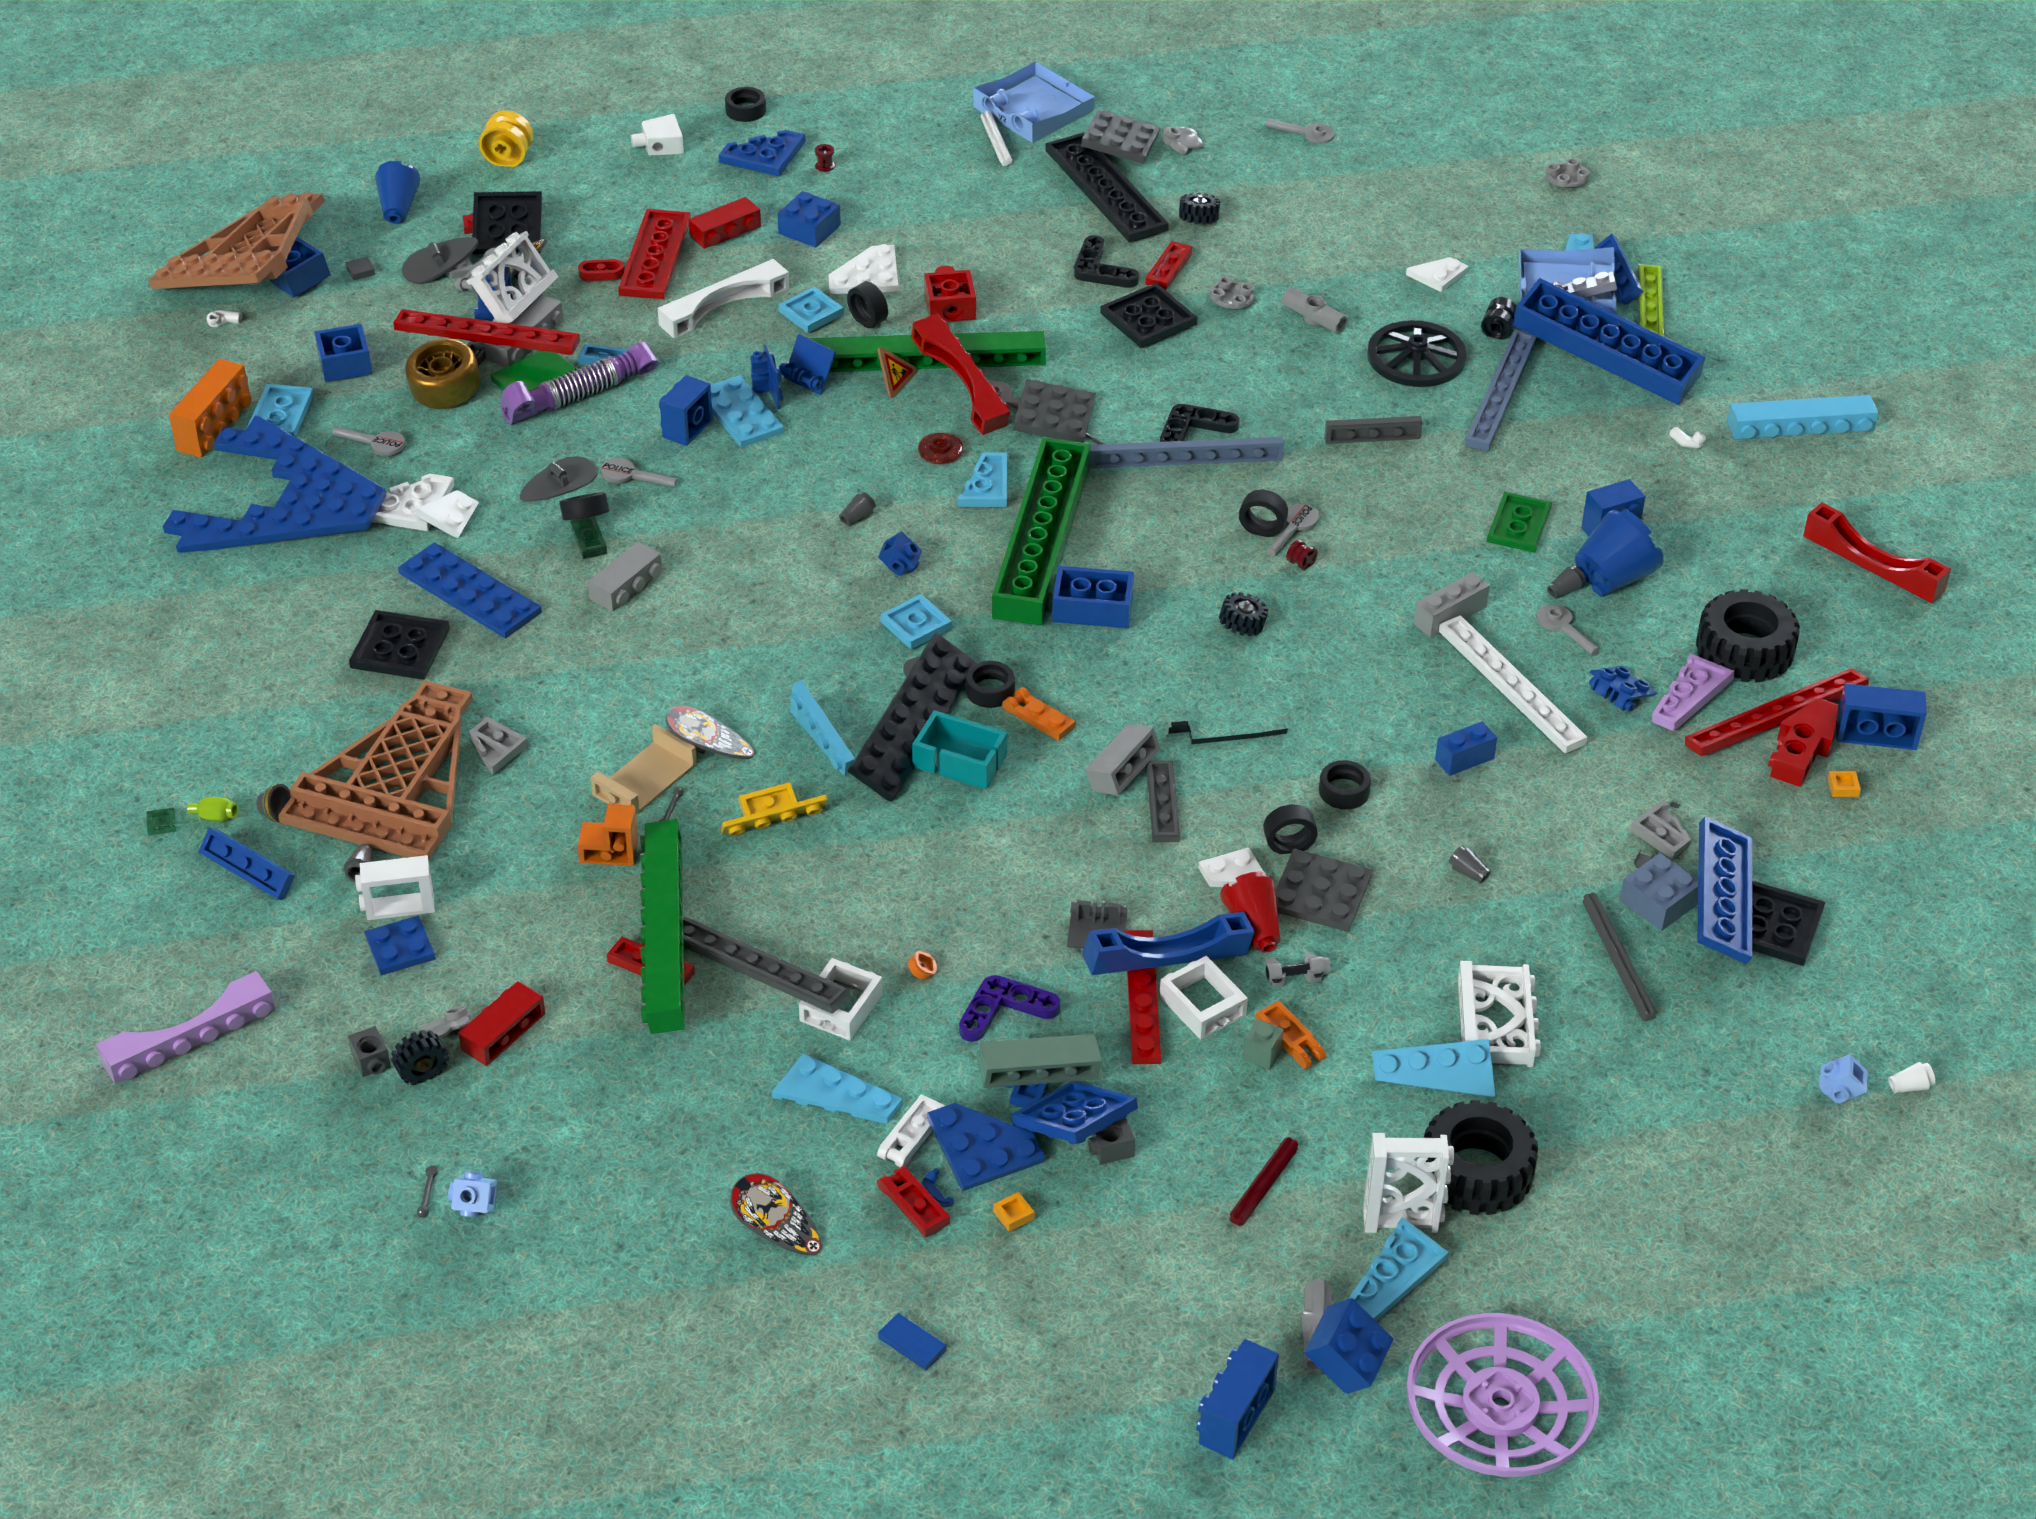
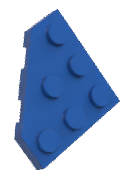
[718,130,805,176]
[927,1103,1045,1191]

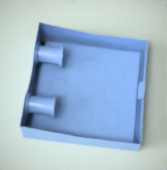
[973,62,1095,143]
[1518,247,1617,314]

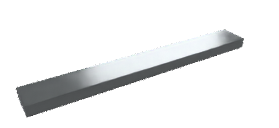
[683,916,850,1014]

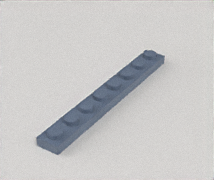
[1465,329,1537,451]
[1090,437,1284,469]

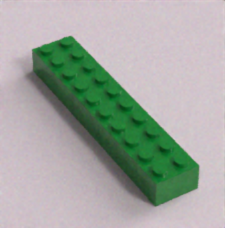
[992,437,1090,626]

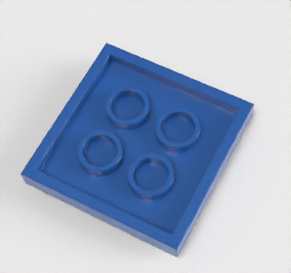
[1012,1081,1138,1144]

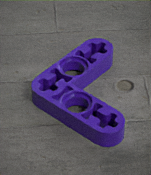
[959,975,1060,1042]

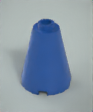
[375,161,420,224]

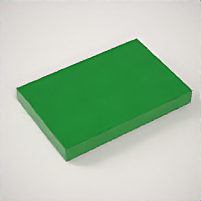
[490,351,576,391]
[1487,492,1552,553]

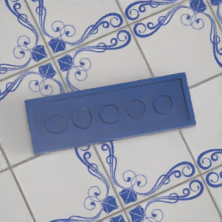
[398,542,542,639]
[1697,816,1752,964]

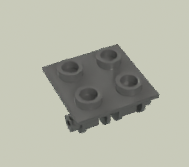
[1067,899,1127,949]

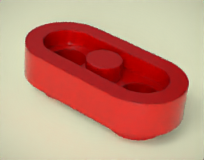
[578,259,624,281]

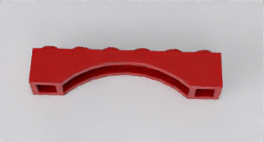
[911,313,1010,435]
[1803,502,1951,604]

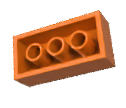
[169,358,252,458]

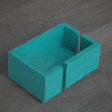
[912,711,1007,790]

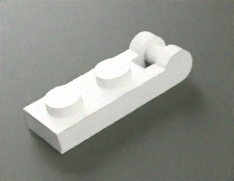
[877,1094,945,1167]

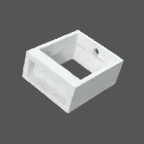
[355,855,435,920]
[1160,956,1248,1040]
[799,958,883,1040]

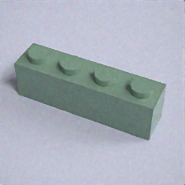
[977,1034,1102,1088]

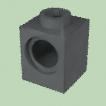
[348,1026,391,1077]
[1088,1118,1135,1165]

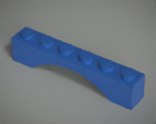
[1082,912,1254,975]

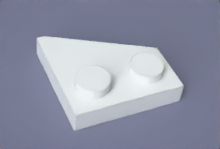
[1406,257,1469,292]
[415,490,479,538]
[1198,847,1264,887]

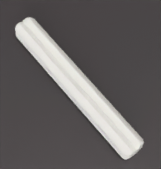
[980,111,1013,166]

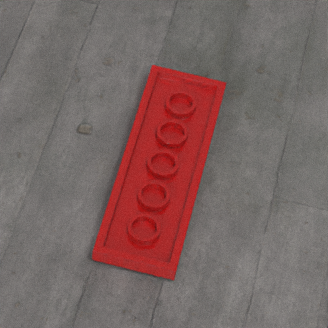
[618,209,691,300]

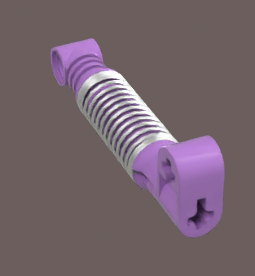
[500,342,659,425]

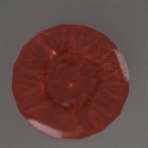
[918,432,963,464]

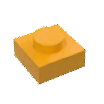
[1827,771,1861,797]
[993,1192,1035,1232]

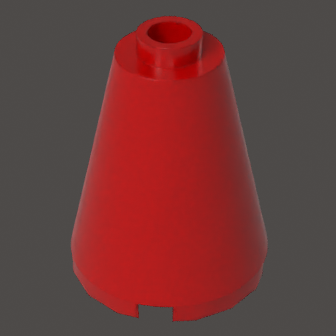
[1220,871,1281,953]

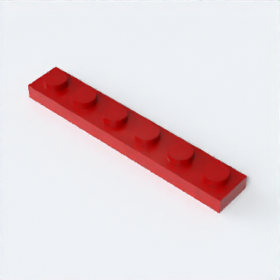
[1125,930,1161,1064]

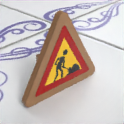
[877,347,918,398]

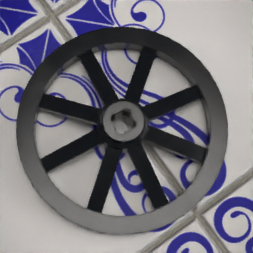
[1367,320,1466,387]

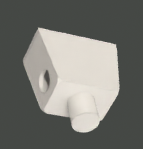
[631,114,684,155]

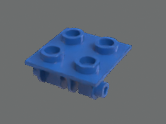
[779,334,836,395]
[750,345,783,410]
[1589,666,1657,712]

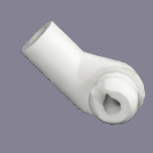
[206,310,242,327]
[1669,427,1706,449]

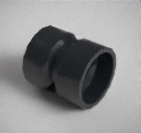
[1481,297,1517,340]

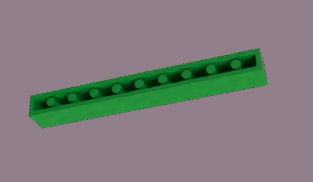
[809,331,1046,372]
[640,819,685,1034]

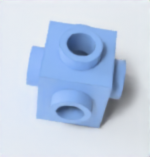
[1819,1054,1868,1103]
[448,1172,497,1217]

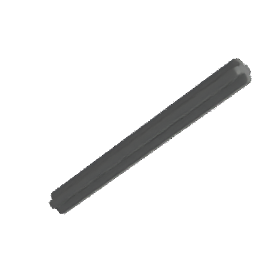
[1583,892,1657,1021]

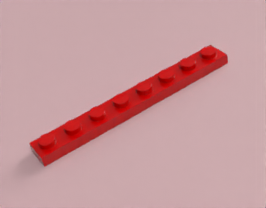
[393,309,580,355]
[1685,668,1869,757]

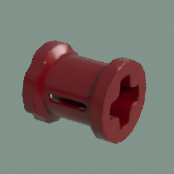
[815,144,835,172]

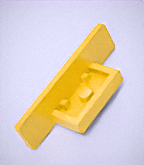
[721,782,828,836]

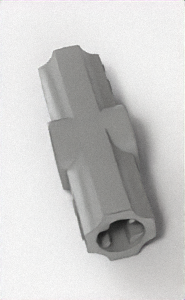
[1282,287,1348,335]
[1301,1279,1332,1371]

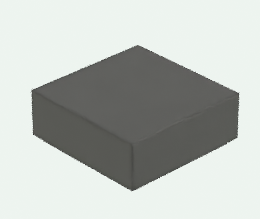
[345,257,375,281]

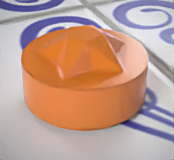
[908,951,937,980]

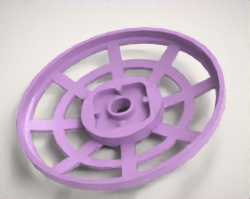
[1406,1313,1599,1477]

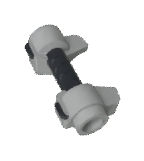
[1265,953,1330,988]

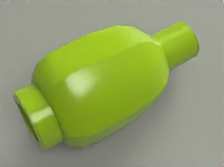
[187,797,238,822]

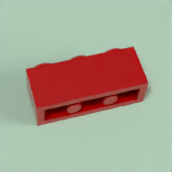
[689,197,761,249]
[458,981,546,1066]

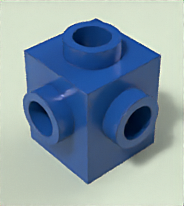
[878,531,922,576]

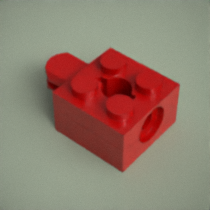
[924,265,976,322]

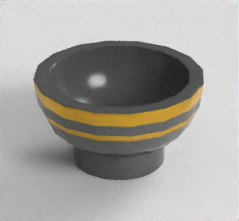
[256,784,291,822]

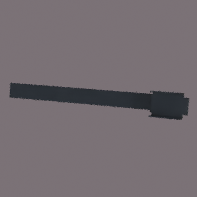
[1168,721,1288,744]

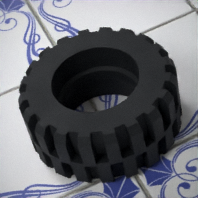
[1696,589,1800,683]
[1424,1100,1538,1215]

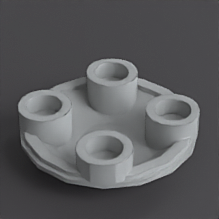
[1546,158,1590,187]
[1209,276,1255,309]

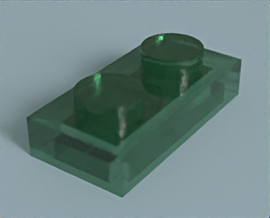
[570,516,607,559]

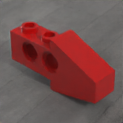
[1768,698,1838,787]

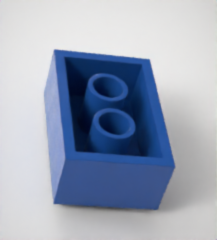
[1052,566,1134,628]
[1836,683,1927,750]
[1196,1338,1279,1459]

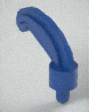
[921,1168,954,1207]

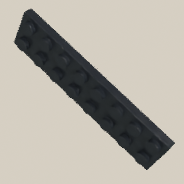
[1045,132,1169,242]
[847,632,978,802]

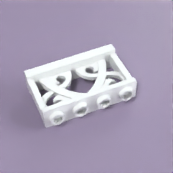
[466,231,559,324]
[1458,961,1540,1067]
[1363,1133,1454,1233]

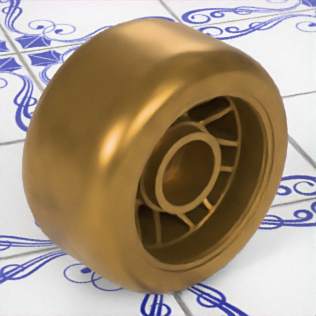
[405,339,480,409]

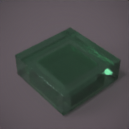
[146,808,176,836]

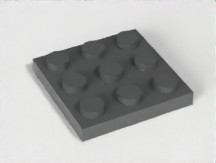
[1081,110,1160,164]
[1013,379,1096,443]
[1275,849,1373,932]

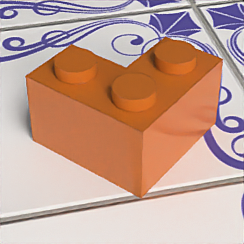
[577,804,639,866]

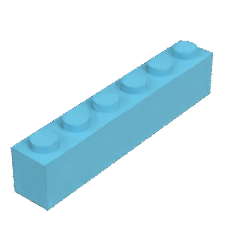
[1727,395,1878,439]

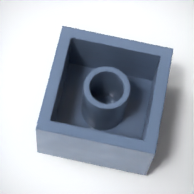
[1620,853,1698,931]

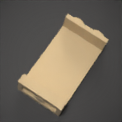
[590,724,697,815]

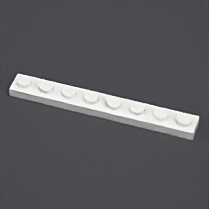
[1439,615,1587,754]

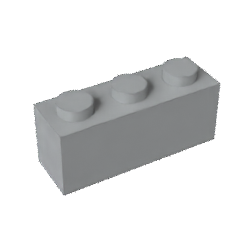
[588,542,662,611]
[1413,572,1490,638]
[1085,724,1161,795]

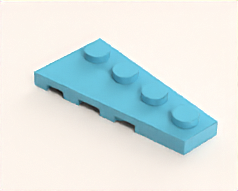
[790,680,855,776]
[772,1054,903,1124]

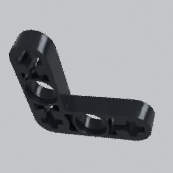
[1074,235,1139,288]
[1160,404,1240,442]

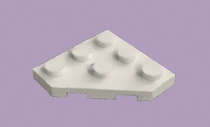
[829,244,898,294]
[372,474,454,531]

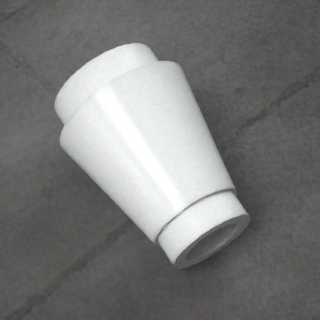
[1888,1062,1935,1094]

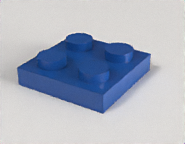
[364,915,436,976]

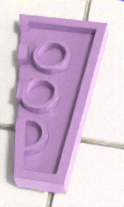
[1652,654,1734,731]

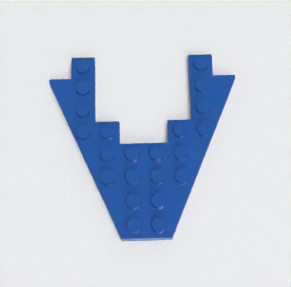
[163,416,387,553]

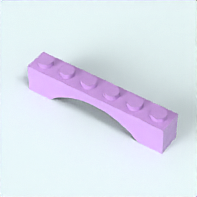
[96,971,275,1084]

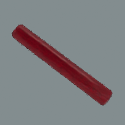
[1229,1137,1298,1226]

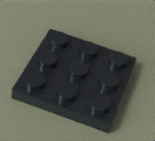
[472,191,542,254]
[1100,283,1198,348]
[349,610,450,680]
[1752,881,1825,966]

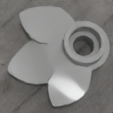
[1162,127,1204,155]
[418,1006,472,1039]

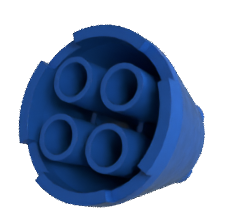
[1575,508,1664,597]

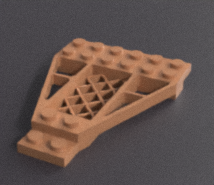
[148,192,325,289]
[278,680,473,861]

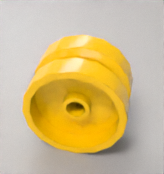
[478,110,533,167]

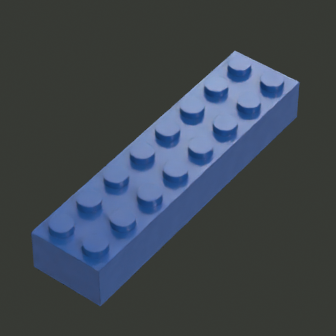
[1513,278,1705,405]

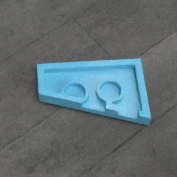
[957,452,1007,507]

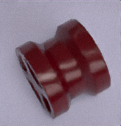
[1286,539,1318,570]

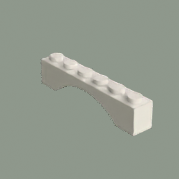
[658,259,790,339]

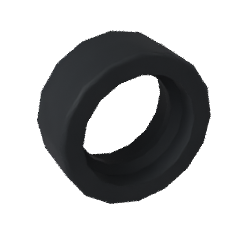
[725,87,766,122]
[847,281,888,328]
[1239,489,1288,537]
[559,492,609,521]
[966,660,1015,708]
[1319,760,1371,810]
[1263,804,1318,854]

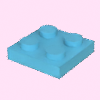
[778,286,844,333]
[880,594,952,649]

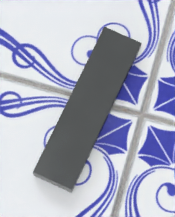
[1324,416,1422,444]
[1146,761,1180,842]

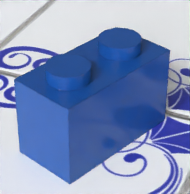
[1435,721,1497,776]

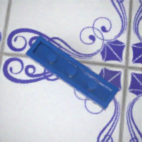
[1595,234,1644,305]
[198,827,295,900]

